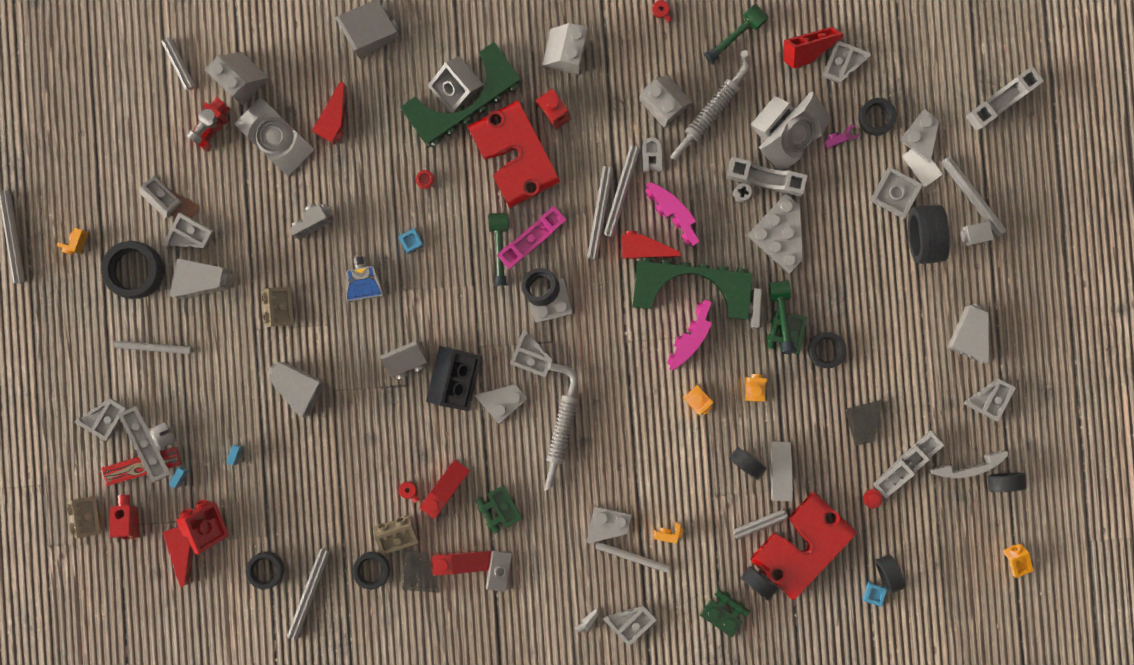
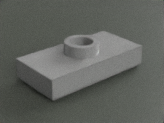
[749,289,762,328]
[486,550,512,592]

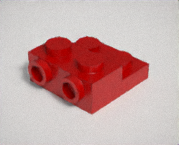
[176,499,229,554]

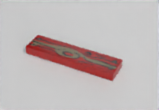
[102,446,182,486]

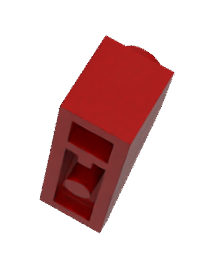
[783,27,843,69]
[312,81,347,145]
[621,231,681,259]
[419,459,470,519]
[162,526,194,587]
[432,550,492,575]

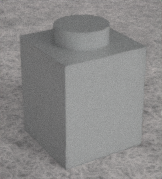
[961,221,994,246]

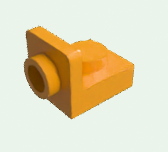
[57,228,89,255]
[745,374,767,402]
[683,385,714,415]
[653,522,683,543]
[1003,544,1034,578]

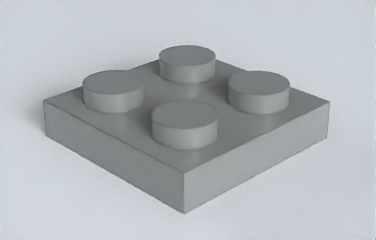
[870,167,923,219]

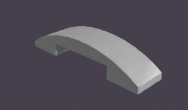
[928,450,1008,478]

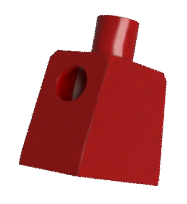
[535,89,571,130]
[109,495,140,540]

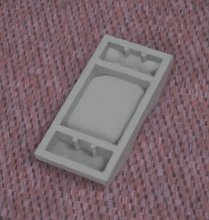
[759,92,831,171]
[234,97,315,177]

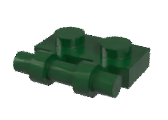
[767,311,807,355]
[475,485,522,534]
[700,589,750,638]

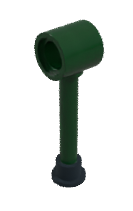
[703,3,769,65]
[488,213,509,286]
[768,280,797,354]

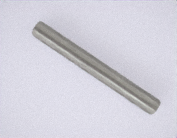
[604,145,640,237]
[941,156,1006,236]
[587,166,613,260]
[0,190,25,284]
[287,548,330,640]

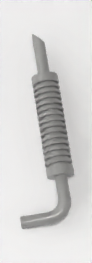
[670,50,751,159]
[544,362,579,491]

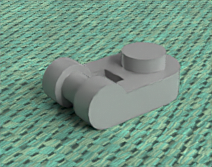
[642,137,662,173]

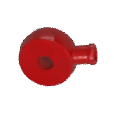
[652,0,672,23]
[399,481,420,503]

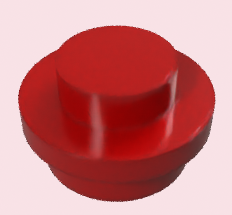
[416,170,435,189]
[863,489,883,509]

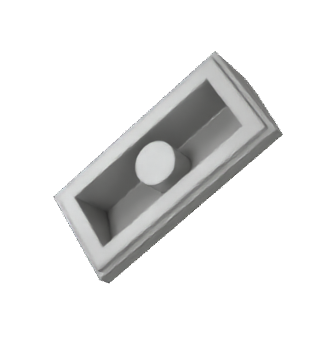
[139,176,181,218]

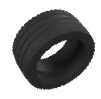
[908,205,950,264]
[101,241,164,299]

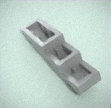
[873,430,945,499]

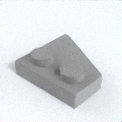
[162,212,214,248]
[475,384,528,424]

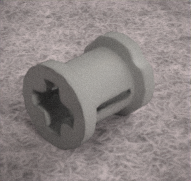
[733,183,752,203]

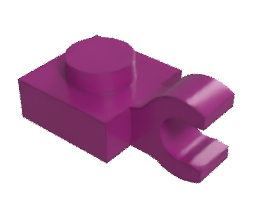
[824,125,859,150]

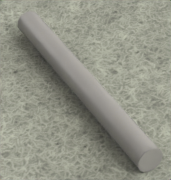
[114,341,192,354]
[595,541,670,573]

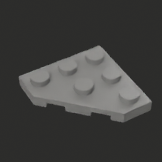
[747,193,803,274]

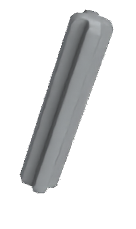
[161,37,195,91]
[733,509,788,539]

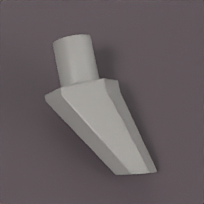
[575,608,599,634]

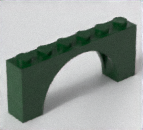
[400,42,521,147]
[632,258,753,320]

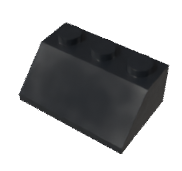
[426,346,482,411]

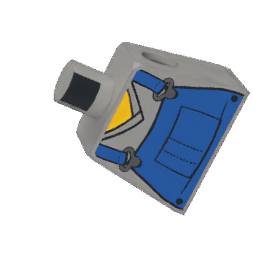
[346,256,385,302]

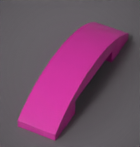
[497,206,566,269]

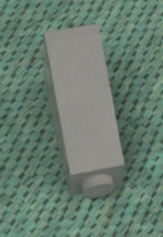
[947,304,989,363]

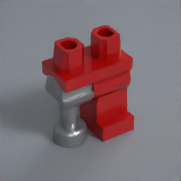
[186,97,231,152]

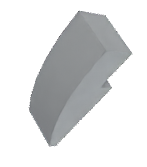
[770,441,793,501]

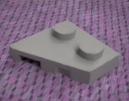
[822,41,871,84]
[899,109,939,162]
[531,278,572,323]
[510,330,552,378]
[964,379,1016,422]
[74,398,128,441]
[586,506,632,543]
[603,605,657,647]

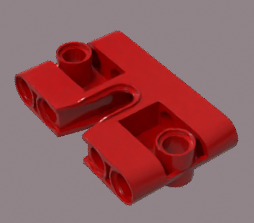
[467,100,561,209]
[750,491,857,600]

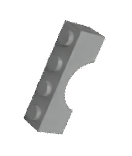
[965,66,1044,131]
[726,157,808,197]

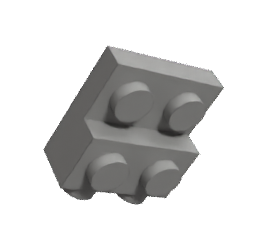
[288,203,333,240]

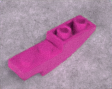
[645,182,700,247]
[667,300,712,370]

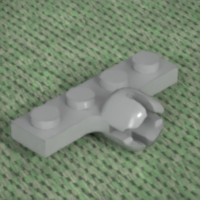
[118,406,175,483]

